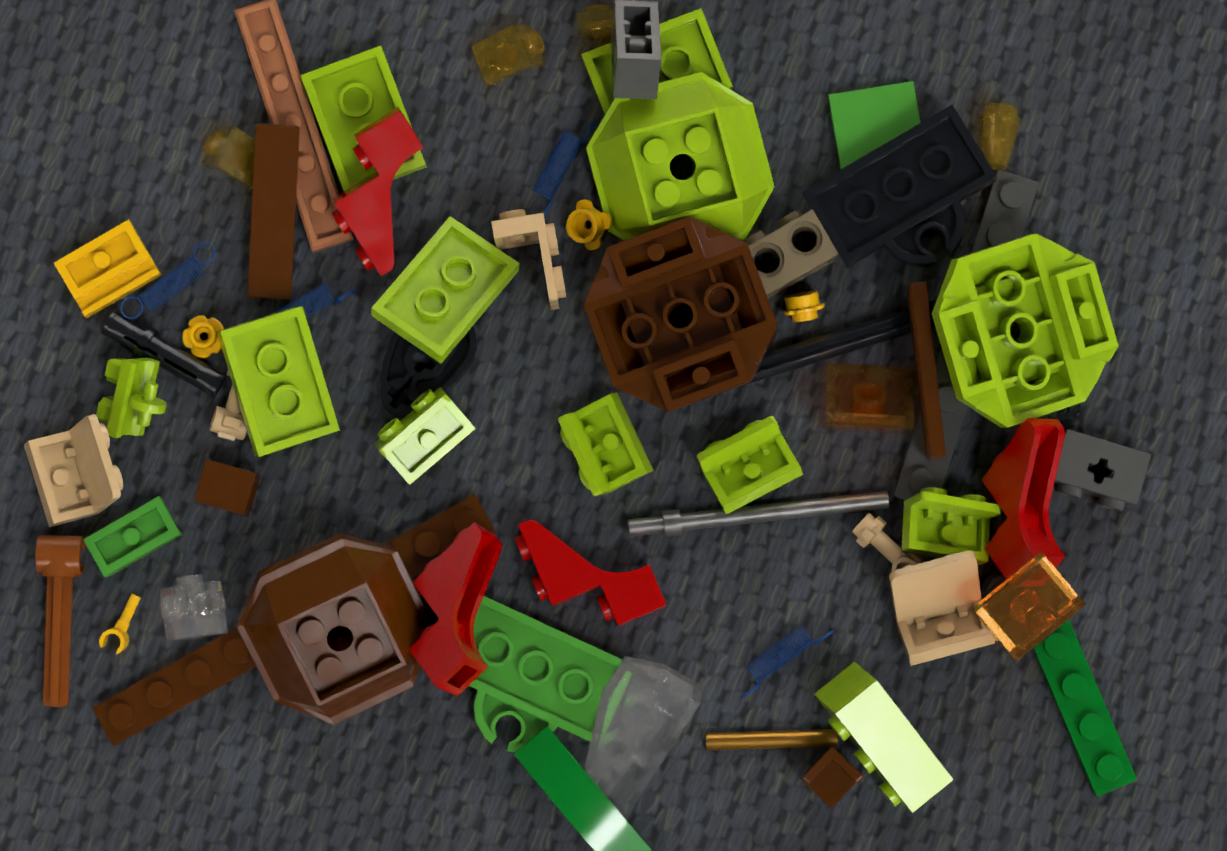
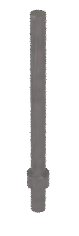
[628,491,889,537]

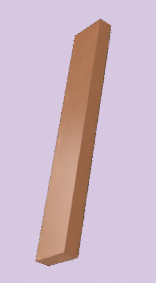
[234,0,354,253]

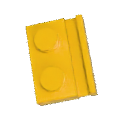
[54,219,162,318]

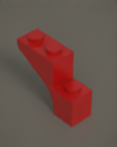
[331,107,423,277]
[981,418,1065,587]
[514,520,666,627]
[408,522,502,696]

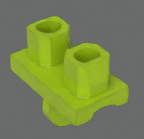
[96,358,167,438]

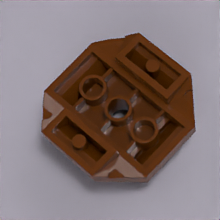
[584,216,779,412]
[235,533,433,725]

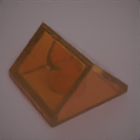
[822,363,915,435]
[972,552,1086,664]

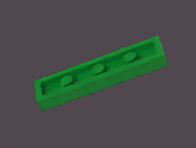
[1026,617,1137,797]

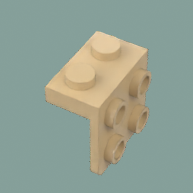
[491,209,566,310]
[24,414,123,527]
[889,551,995,666]

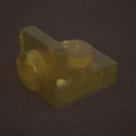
[576,0,636,39]
[471,24,546,86]
[201,126,255,190]

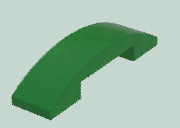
[513,725,653,851]

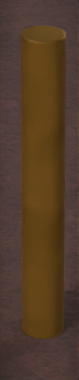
[706,729,838,750]

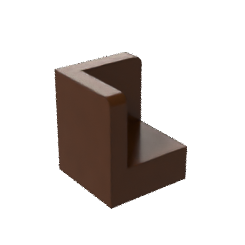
[195,459,261,518]
[799,746,864,809]

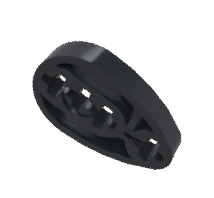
[381,326,477,418]

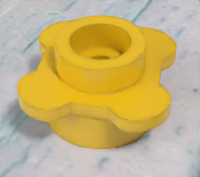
[565,199,612,250]

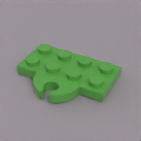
[469,596,634,752]

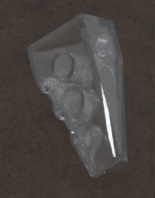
[584,656,702,819]

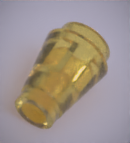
[978,103,1021,170]

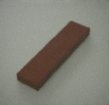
[248,124,300,299]
[907,282,946,462]

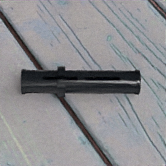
[101,310,227,398]

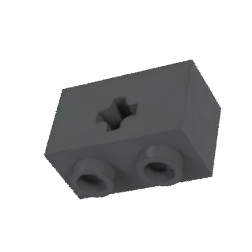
[611,0,661,99]
[1054,429,1152,512]

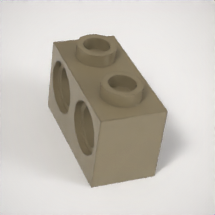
[743,209,839,299]

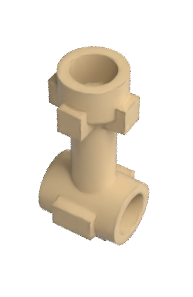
[209,370,247,441]
[852,513,925,572]

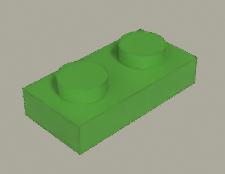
[83,496,183,578]

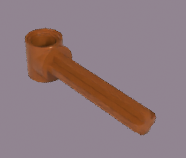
[35,535,86,707]

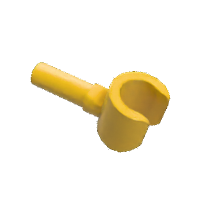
[99,594,141,654]

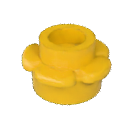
[782,290,825,322]
[182,315,224,358]

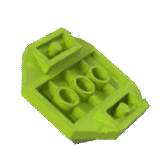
[586,72,775,241]
[932,233,1119,428]

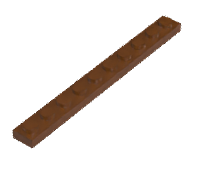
[93,494,497,746]

